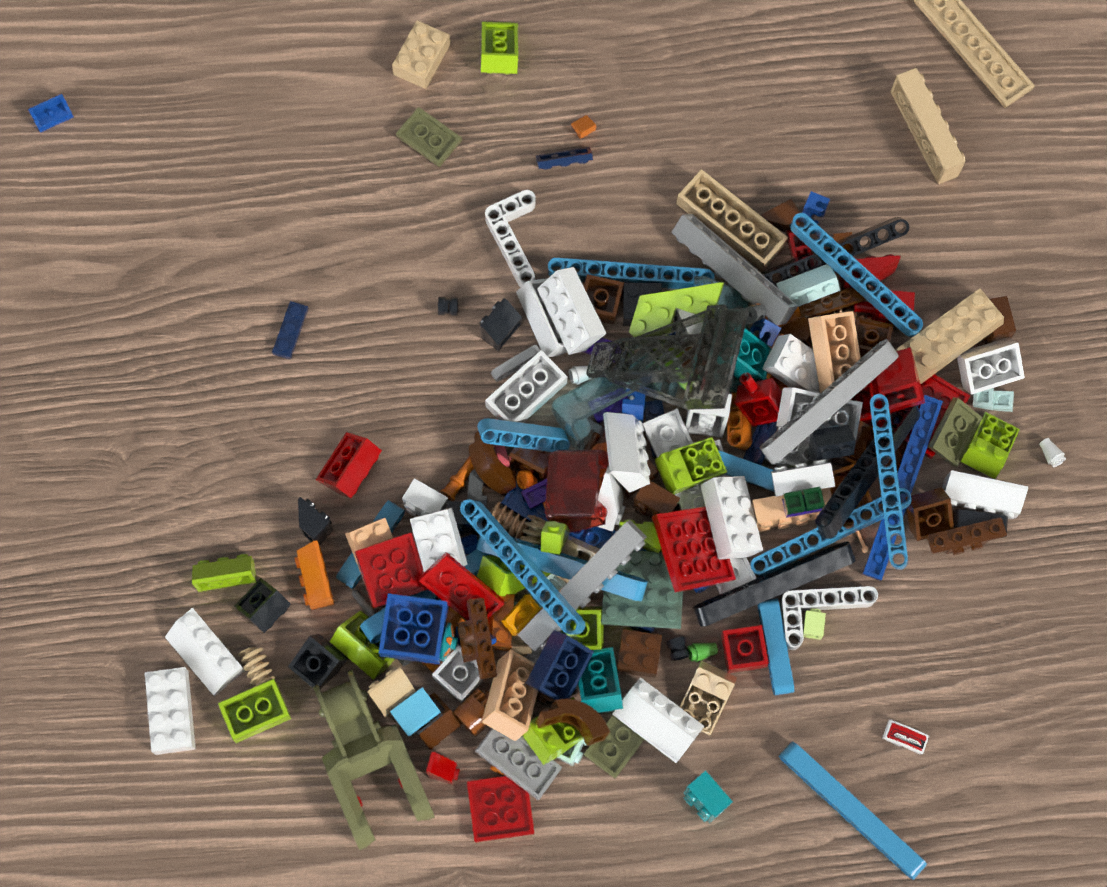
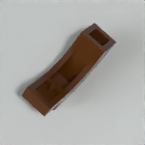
[469,431,516,495]
[535,699,610,746]

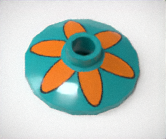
[440,622,458,662]

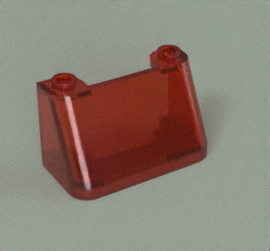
[545,450,609,533]

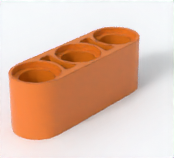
[727,393,752,450]

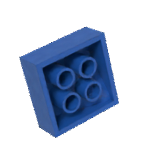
[379,594,448,665]

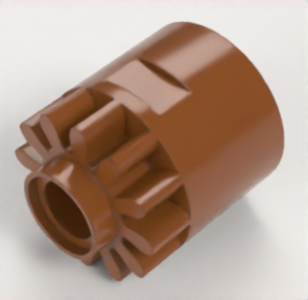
[453,688,490,737]

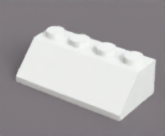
[516,278,567,357]
[603,412,650,493]
[942,470,1028,519]
[165,608,245,696]
[612,677,704,763]

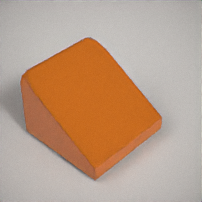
[571,115,596,139]

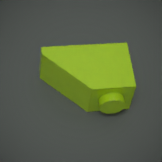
[541,521,570,555]

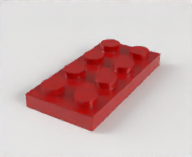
[419,552,504,620]

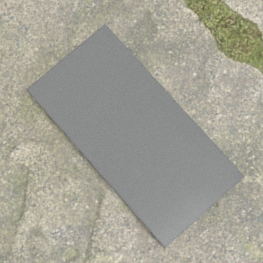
[475,728,562,800]

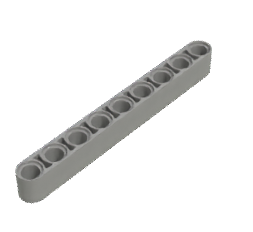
[760,339,899,464]

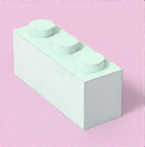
[776,264,840,306]

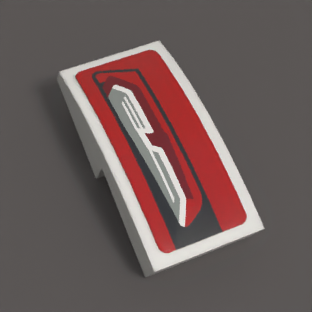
[882,720,929,754]

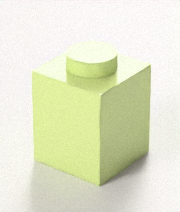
[802,608,826,640]

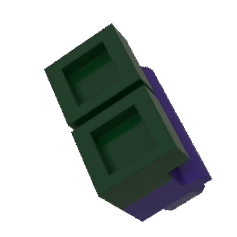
[782,487,825,518]

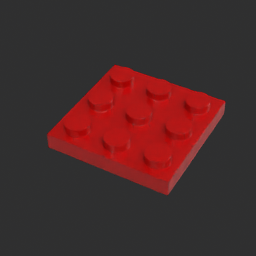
[354,532,428,608]
[467,776,535,843]

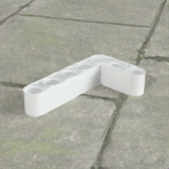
[485,190,535,288]
[780,586,878,650]

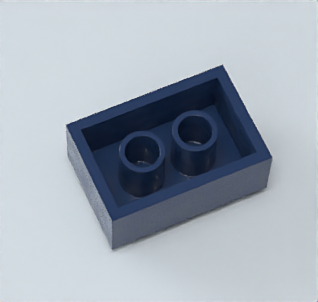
[525,630,594,700]

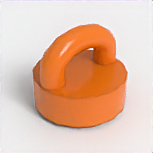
[517,470,538,489]

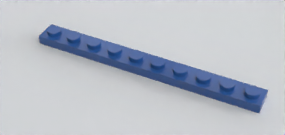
[862,395,943,581]

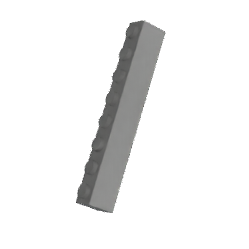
[671,214,798,325]
[518,520,647,652]

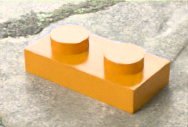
[501,594,541,636]

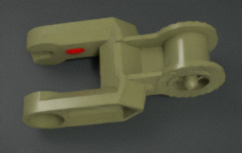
[313,670,435,850]

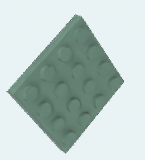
[601,551,683,629]

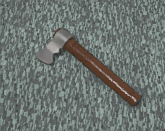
[569,417,605,478]

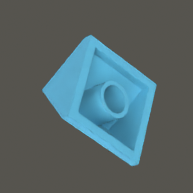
[390,687,441,737]

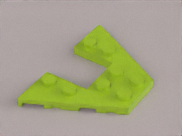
[629,282,724,392]

